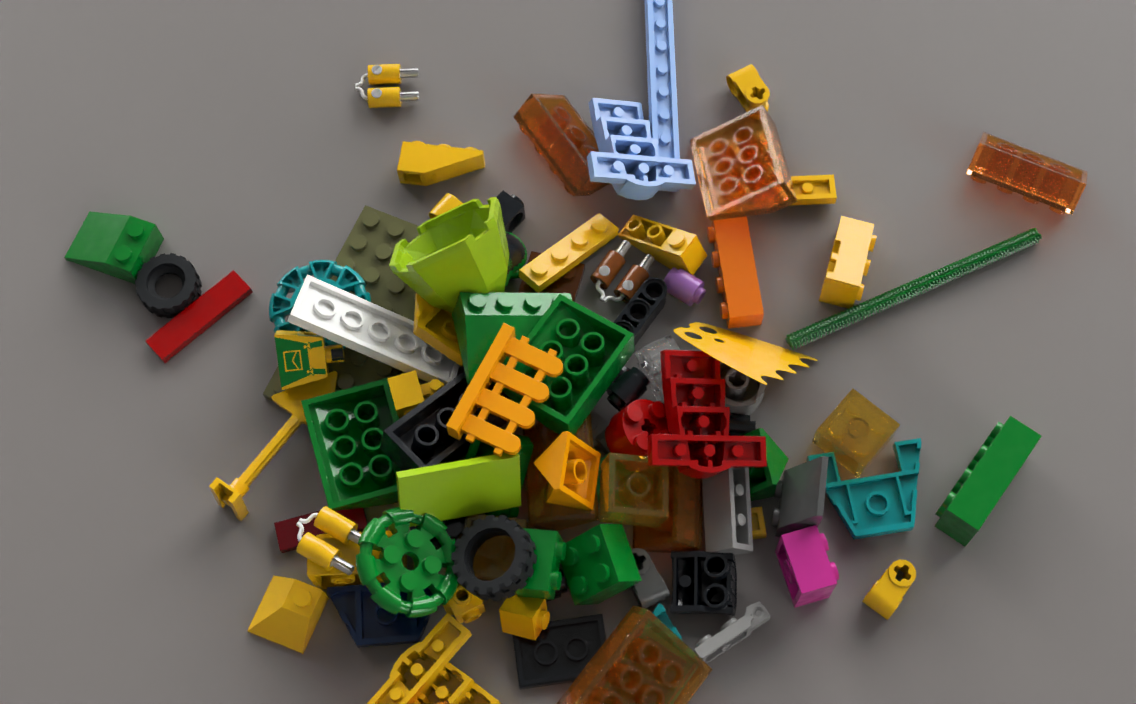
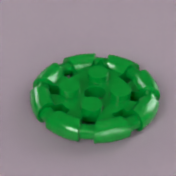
[356,507,459,618]

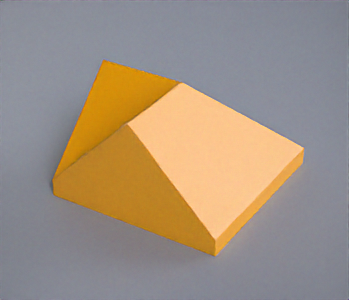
[534,431,601,511]

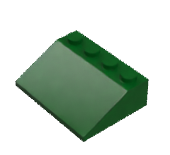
[452,292,572,384]
[493,294,635,435]
[301,378,402,511]

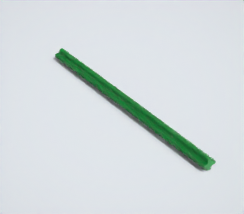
[785,228,1042,350]

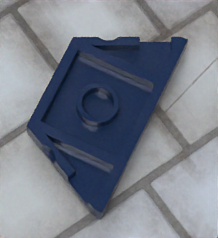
[327,583,433,648]

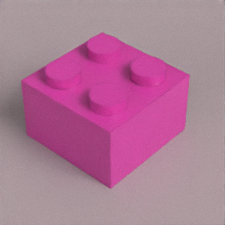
[775,525,839,608]

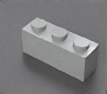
[702,467,753,555]

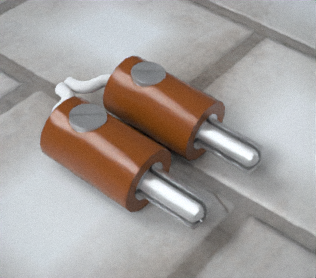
[590,240,654,303]

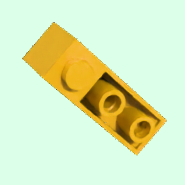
[397,141,485,186]
[618,214,707,275]

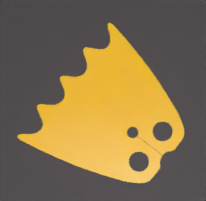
[673,322,818,385]

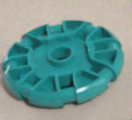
[269,260,371,349]

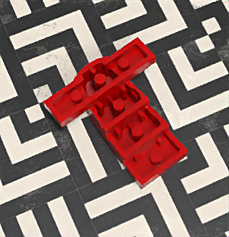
[647,350,767,479]

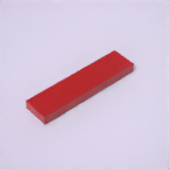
[145,270,253,363]

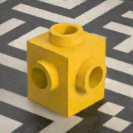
[443,584,486,623]

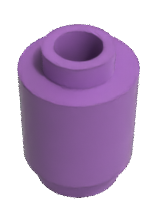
[664,267,706,306]

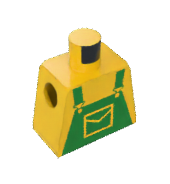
[274,330,345,390]

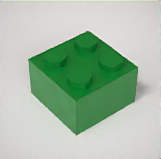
[560,524,642,605]

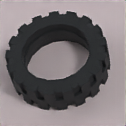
[451,515,537,601]

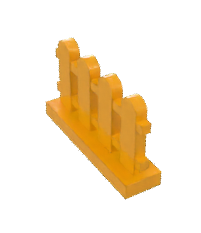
[446,323,563,457]

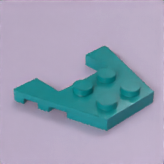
[806,438,922,540]

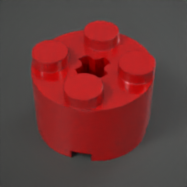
[605,399,669,468]

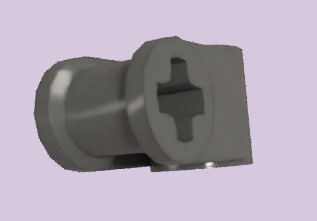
[631,548,670,610]

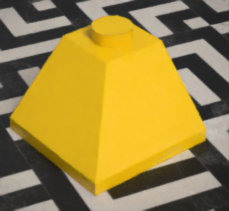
[247,575,329,654]

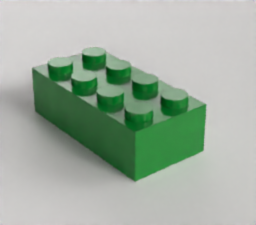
[935,416,1042,546]

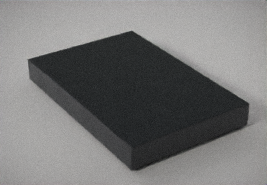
[513,614,611,690]

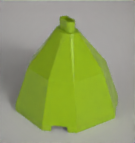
[389,197,509,313]

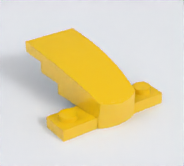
[367,612,501,704]

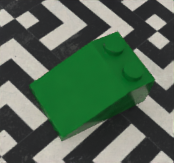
[64,211,164,284]

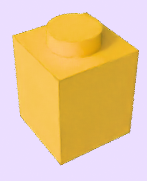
[499,594,550,641]

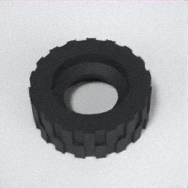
[135,253,202,318]

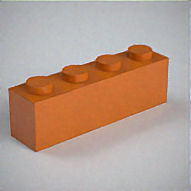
[707,212,764,329]

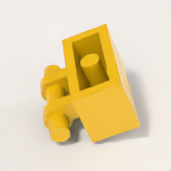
[387,370,445,419]

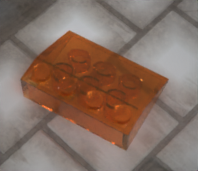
[690,105,798,221]
[557,606,713,704]

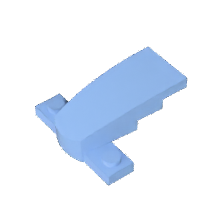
[587,98,696,200]

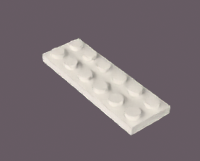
[287,275,460,385]

